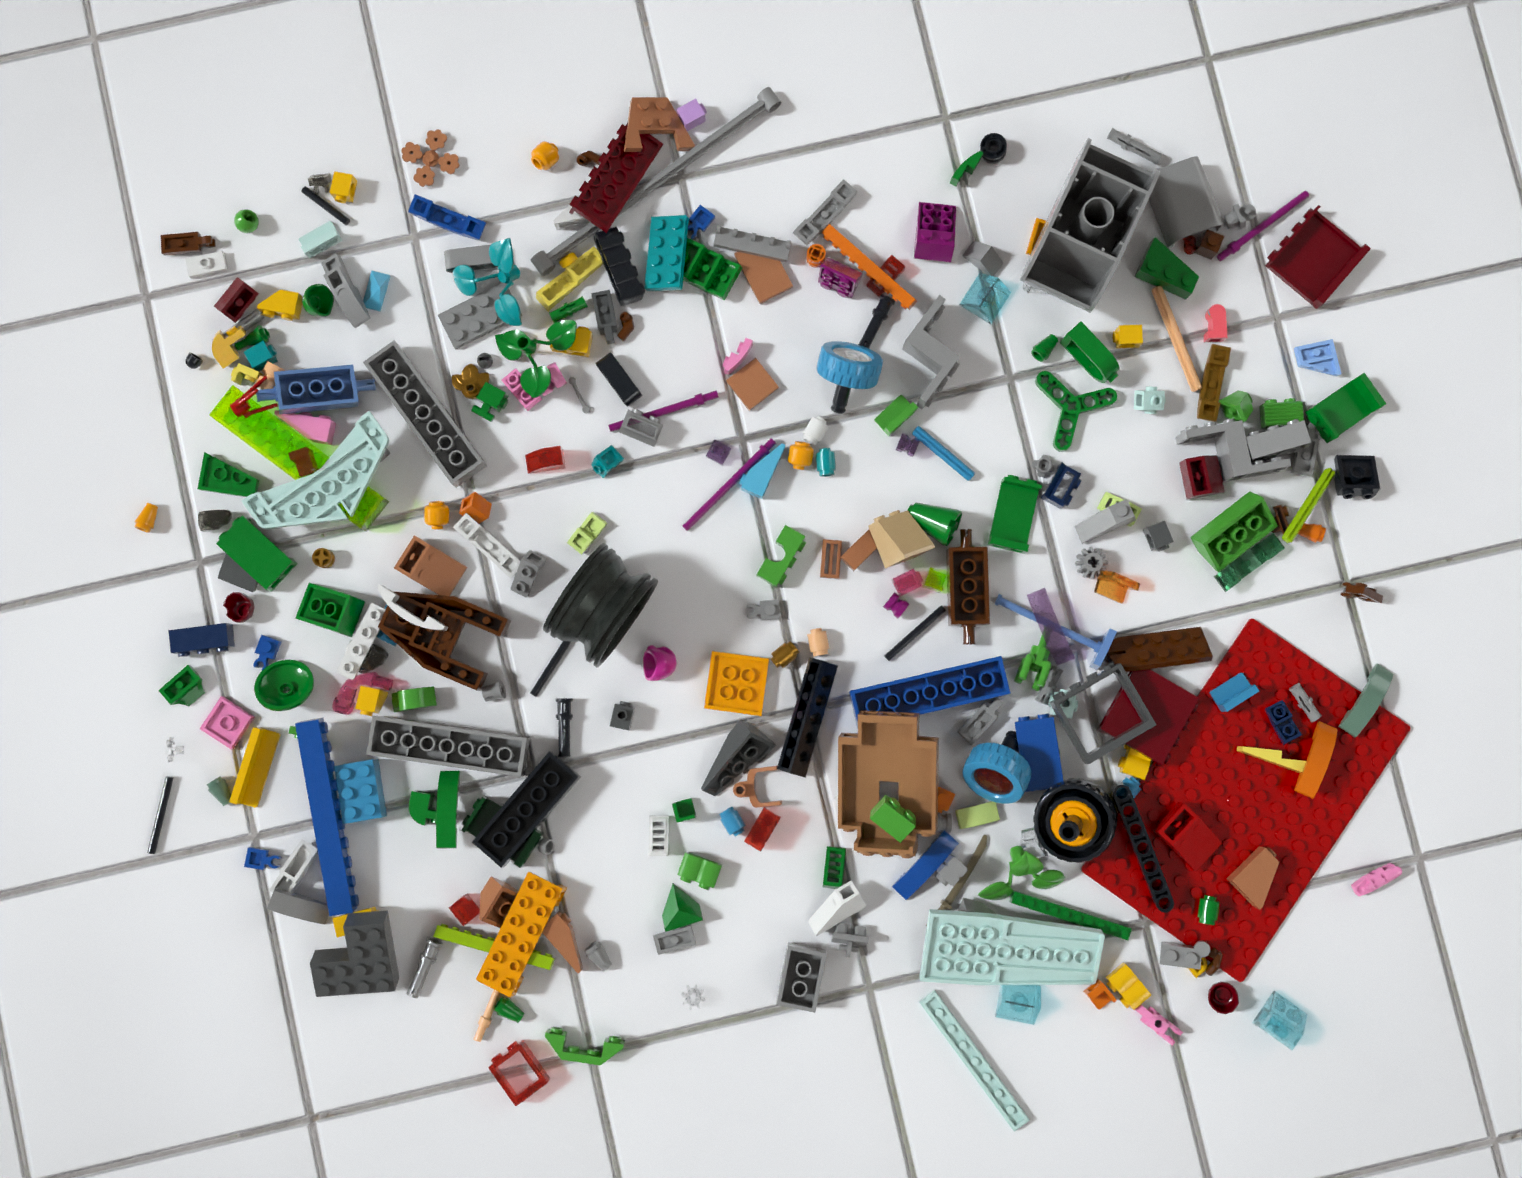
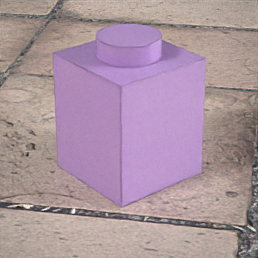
[676,99,707,131]

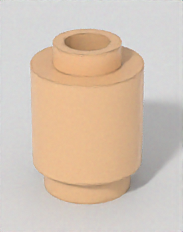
[807,628,830,657]

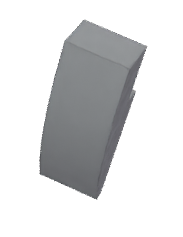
[267,888,329,925]

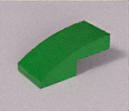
[950,151,983,187]

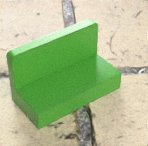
[874,395,918,436]

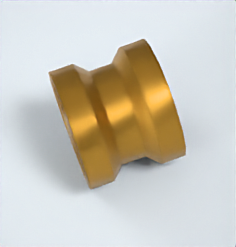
[312,548,335,568]

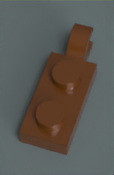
[161,232,216,256]

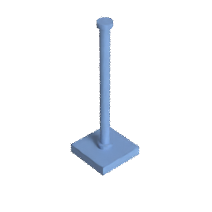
[995,594,1117,670]

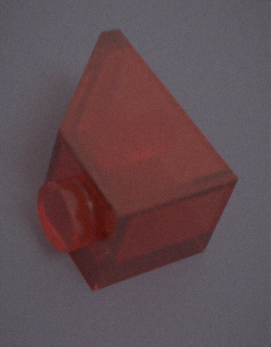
[525,446,566,474]

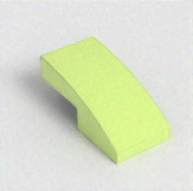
[567,512,608,555]
[955,801,1000,829]

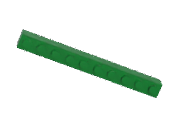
[1009,890,1132,940]

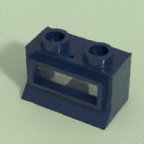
[1041,462,1082,509]

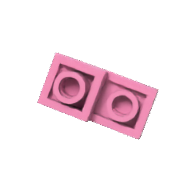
[722,338,753,375]
[501,368,542,411]

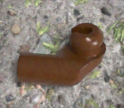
[576,151,601,166]
[617,312,634,341]
[1205,948,1223,976]

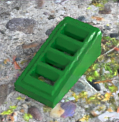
[823,846,846,889]

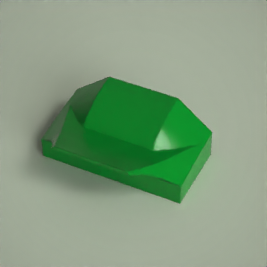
[158,665,205,706]

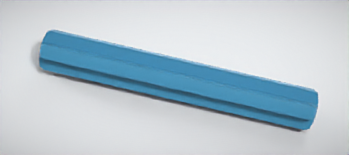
[912,426,975,481]

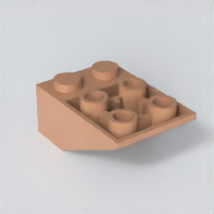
[394,535,468,596]

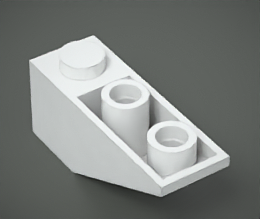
[808,880,867,936]

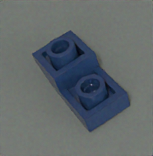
[1265,700,1302,745]

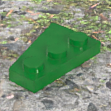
[197,452,260,497]

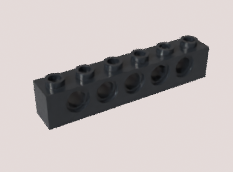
[777,657,838,778]

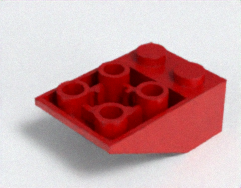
[1152,802,1222,871]

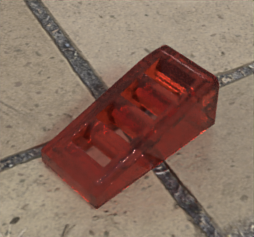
[866,255,905,297]

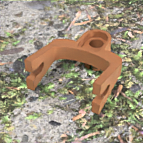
[733,765,782,808]

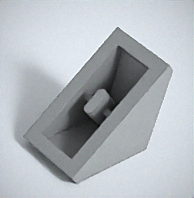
[962,241,1004,278]

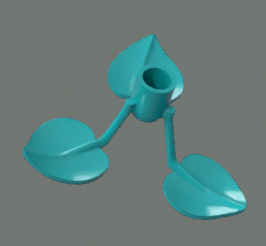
[453,238,522,326]

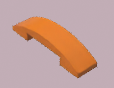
[1294,721,1337,799]

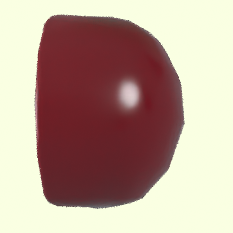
[223,592,255,623]
[1208,981,1239,1014]

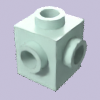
[1134,386,1166,414]
[1048,689,1078,719]

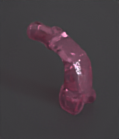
[332,672,394,715]

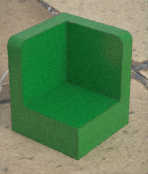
[672,798,697,823]

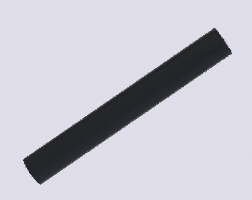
[301,186,350,225]

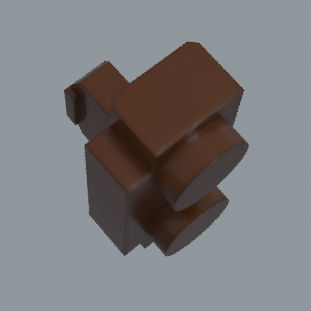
[1271,504,1290,534]

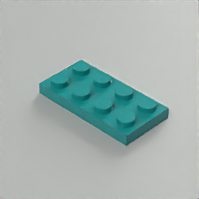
[644,215,689,291]

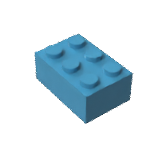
[334,759,387,824]

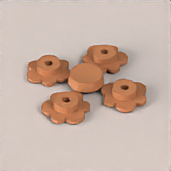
[401,129,460,187]

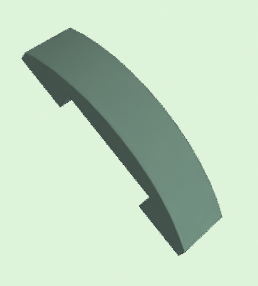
[1338,663,1393,737]

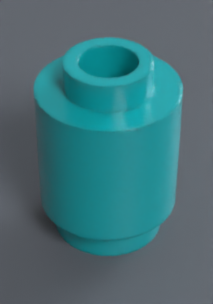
[816,448,836,477]

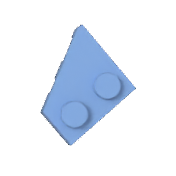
[1294,339,1341,376]

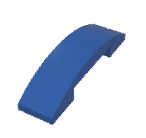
[408,194,486,240]
[892,830,959,900]

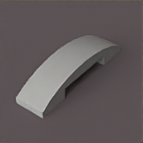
[793,179,858,245]

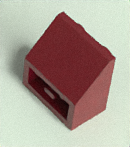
[1179,455,1225,500]

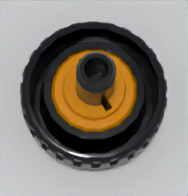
[1033,778,1118,863]

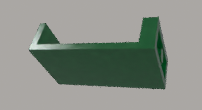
[461,796,544,868]

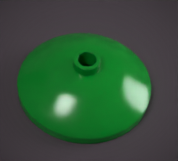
[254,660,314,711]

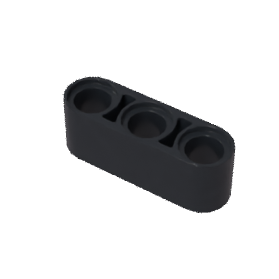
[595,352,642,407]

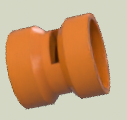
[806,244,826,268]

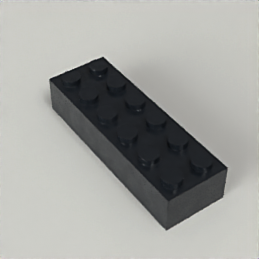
[472,751,581,868]

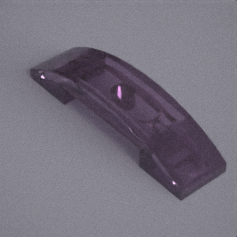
[1027,588,1075,665]

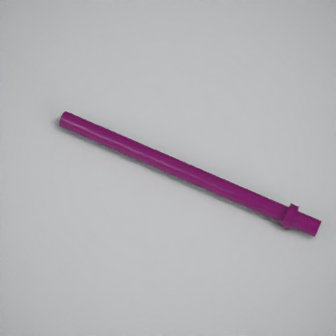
[682,438,776,531]

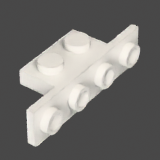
[336,602,386,680]

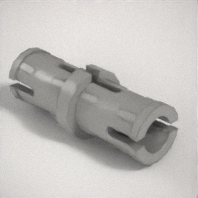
[1035,665,1063,705]
[1289,683,1322,722]

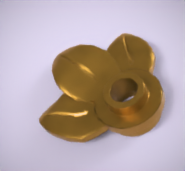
[452,364,489,399]

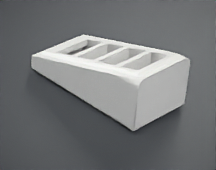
[649,816,669,856]

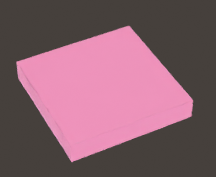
[200,696,255,750]

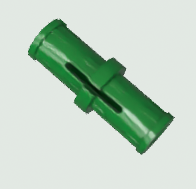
[549,296,588,323]

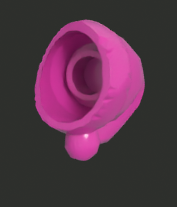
[643,645,677,681]

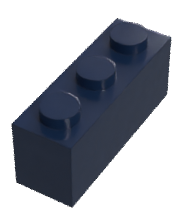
[168,623,235,657]

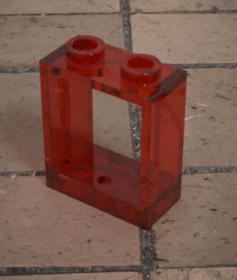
[488,1040,550,1106]

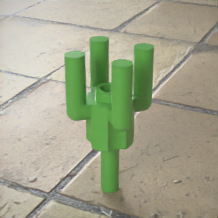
[1014,626,1052,691]

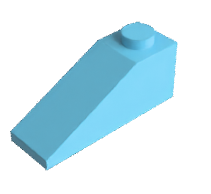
[739,443,785,499]

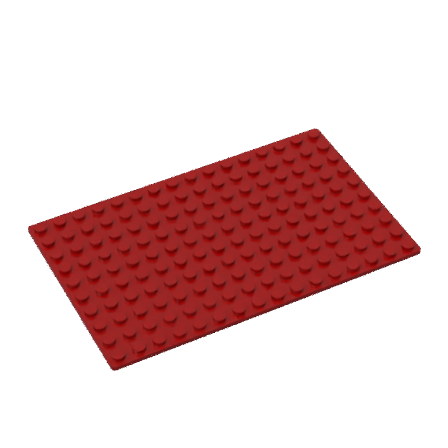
[1081,619,1410,982]

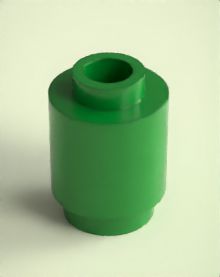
[1197,895,1220,925]

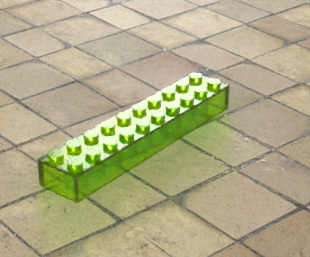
[209,385,390,531]

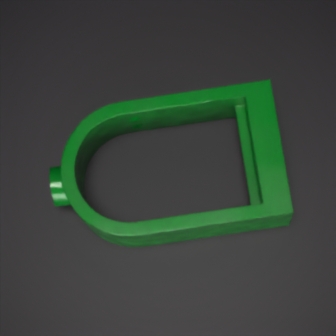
[1060,321,1120,383]

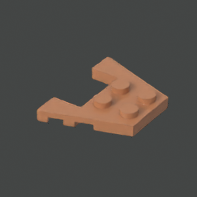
[624,97,695,152]

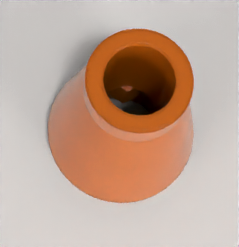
[1298,523,1326,543]

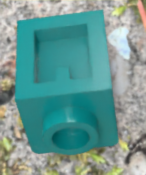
[591,445,624,478]

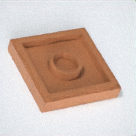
[726,358,779,411]

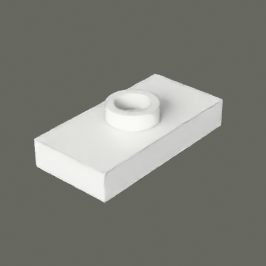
[185,251,228,278]

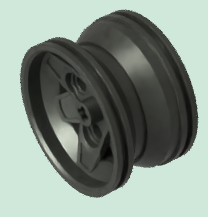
[543,543,658,668]

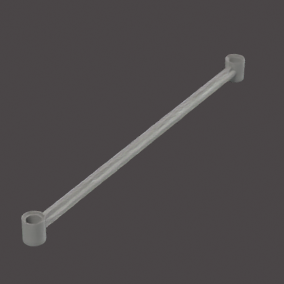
[531,87,781,276]

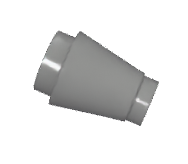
[585,941,612,971]

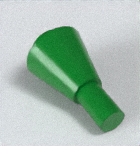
[235,325,270,350]

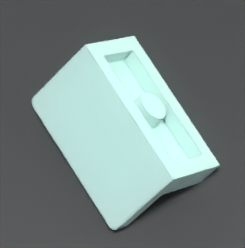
[299,221,343,259]

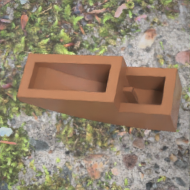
[840,530,877,572]

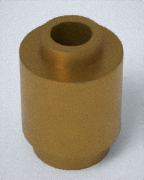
[771,641,800,668]

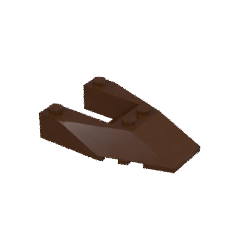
[378,592,512,691]

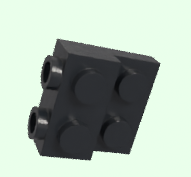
[1334,455,1380,499]

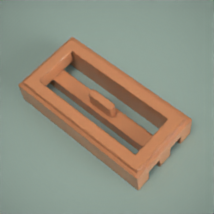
[820,539,842,579]

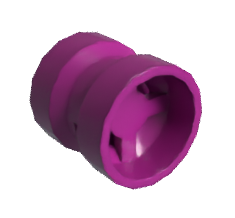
[883,592,909,619]

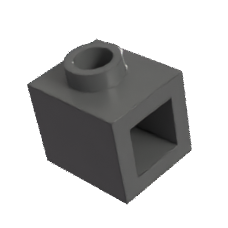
[610,701,635,731]

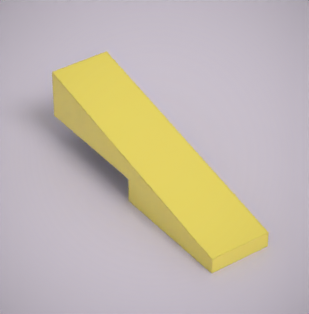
[536,246,603,312]
[1237,746,1306,773]

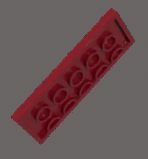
[569,122,663,233]

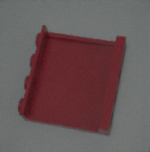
[1265,205,1371,309]
[1097,669,1199,766]

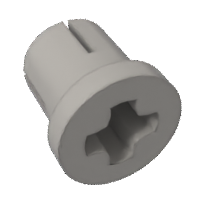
[482,680,506,702]

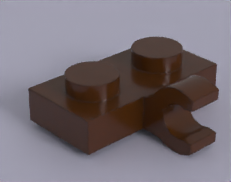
[1340,582,1383,603]

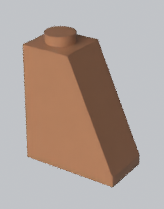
[1226,846,1279,909]

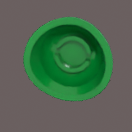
[302,284,334,317]

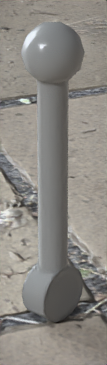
[568,377,590,414]

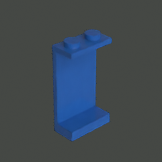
[1015,713,1063,792]

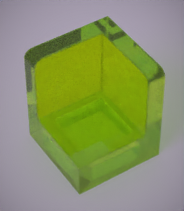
[922,567,947,593]

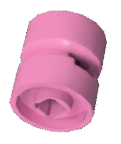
[543,362,567,396]

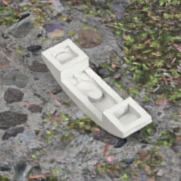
[453,513,520,578]
[377,584,448,631]

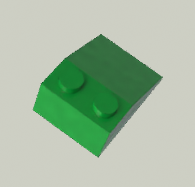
[295,583,365,637]

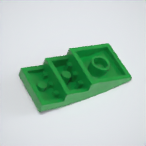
[683,238,743,300]

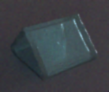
[959,273,1011,324]
[995,985,1041,1025]

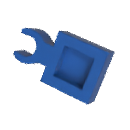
[688,205,715,240]
[253,635,281,670]
[244,847,282,870]

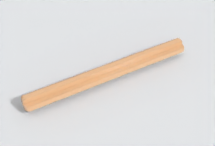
[1152,286,1202,392]

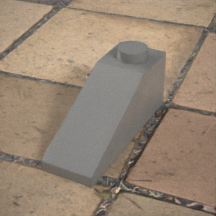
[1074,499,1136,544]

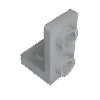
[510,550,547,597]

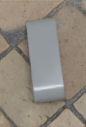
[444,245,498,273]

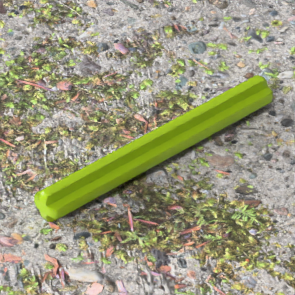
[1282,468,1335,543]

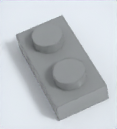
[653,925,696,955]

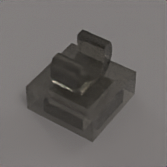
[308,173,332,194]

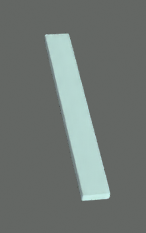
[919,990,1030,1132]

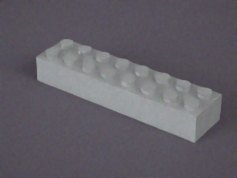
[363,340,487,488]
[366,716,530,777]

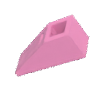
[274,410,336,445]

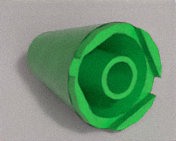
[908,502,962,546]

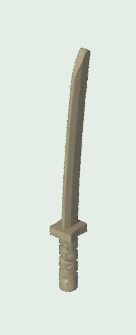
[926,835,987,927]

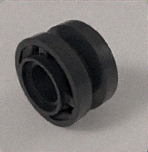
[980,133,1007,164]

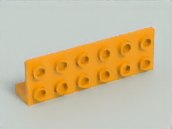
[476,872,567,997]

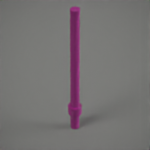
[1216,191,1309,261]
[608,390,719,432]

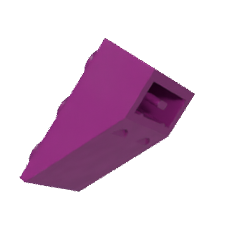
[914,202,956,262]
[818,257,863,298]

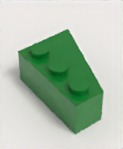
[1134,237,1199,300]

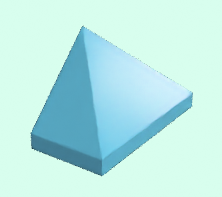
[363,271,390,312]

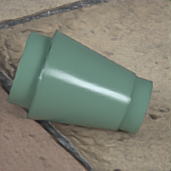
[207,776,231,806]

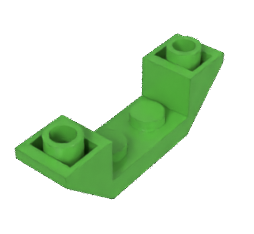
[545,1027,625,1065]

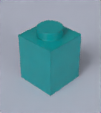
[244,341,278,372]

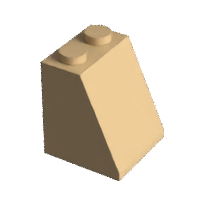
[868,510,935,568]

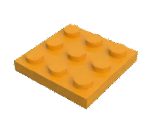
[704,651,769,716]

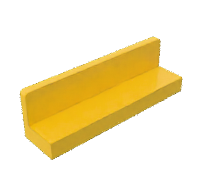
[229,727,281,808]

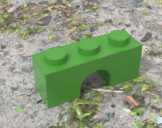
[757,525,806,587]

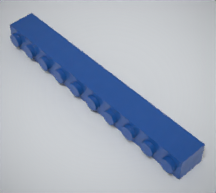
[295,718,359,916]

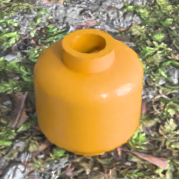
[531,141,559,170]
[788,441,814,470]
[424,501,449,529]

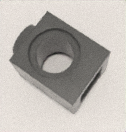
[1143,521,1174,552]

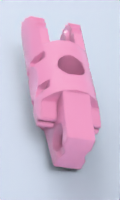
[1351,863,1402,897]
[1135,1005,1183,1046]

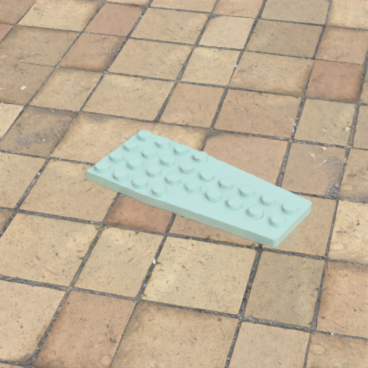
[919,909,1105,985]

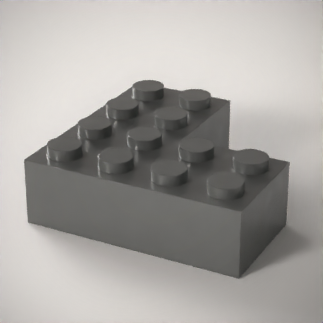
[310,910,399,997]

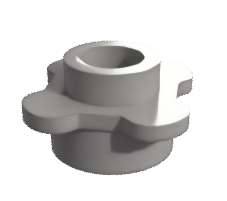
[1032,455,1055,477]

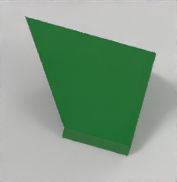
[662,883,703,932]

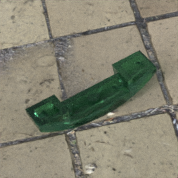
[1214,533,1285,592]

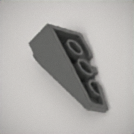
[701,719,776,796]

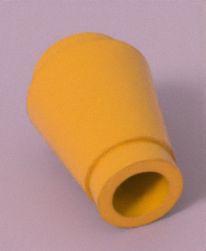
[134,503,158,533]

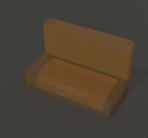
[1094,570,1140,603]

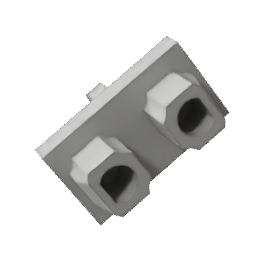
[1224,204,1256,230]
[831,923,869,957]

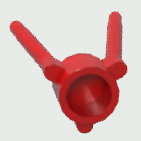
[230,376,278,418]

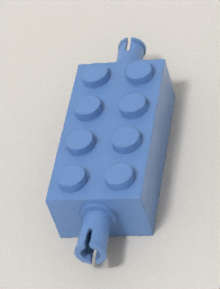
[256,365,376,415]

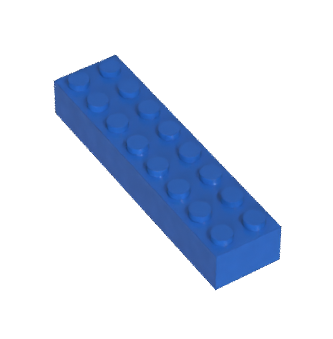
[849,656,1011,729]

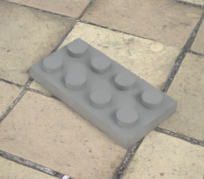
[438,283,523,350]

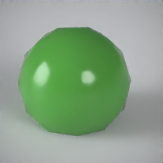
[234,209,259,233]

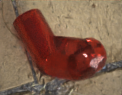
[1182,235,1197,255]

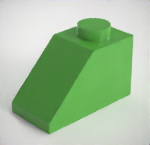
[1219,390,1254,423]

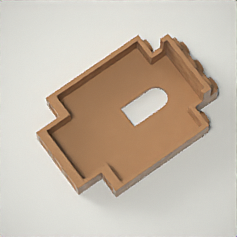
[838,710,939,858]

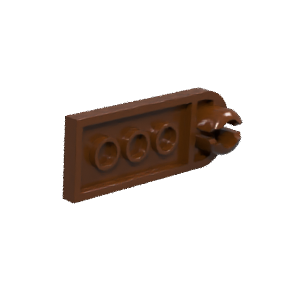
[1106,627,1213,672]

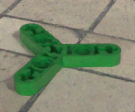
[1035,371,1117,452]

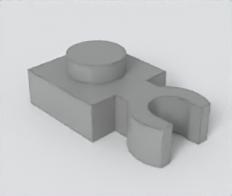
[747,600,780,620]

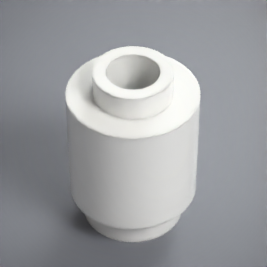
[802,416,828,446]

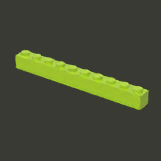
[433,923,555,970]

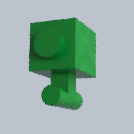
[471,382,509,422]

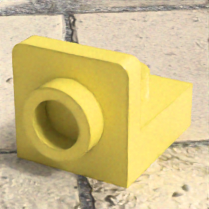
[231,363,263,385]

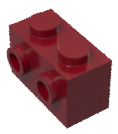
[213,277,259,323]

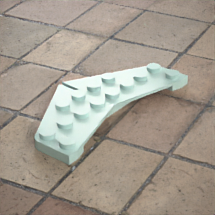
[242,411,389,529]

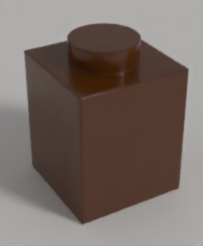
[1194,229,1225,260]

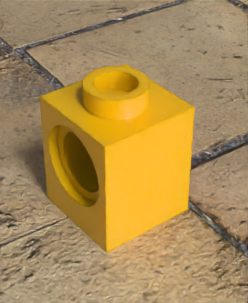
[330,171,357,204]
[1112,325,1143,348]

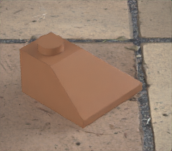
[479,876,518,928]

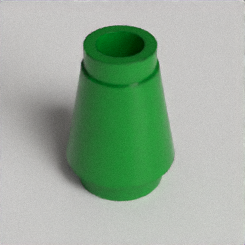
[1031,334,1058,362]
[494,996,524,1023]

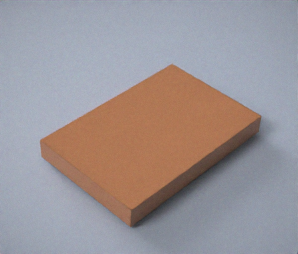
[734,252,793,304]

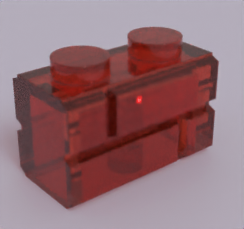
[744,807,781,852]

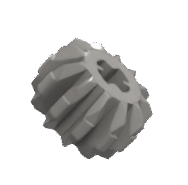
[1075,547,1108,580]

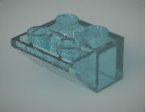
[1252,991,1308,1051]

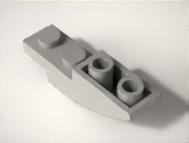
[321,253,371,328]

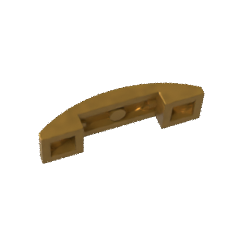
[1197,344,1231,422]

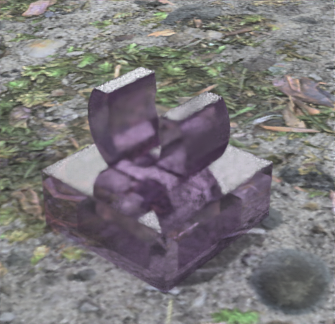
[706,439,731,466]

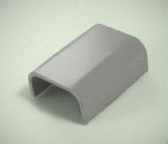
[1149,156,1225,249]

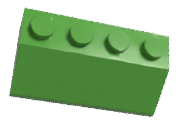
[1190,491,1278,572]

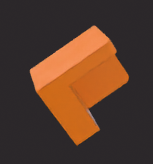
[459,492,492,524]
[1083,979,1117,1010]

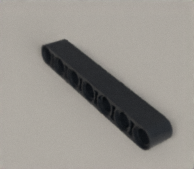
[1110,782,1174,913]

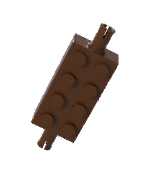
[946,529,990,645]

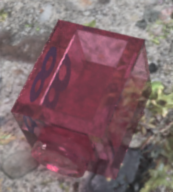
[891,568,923,597]

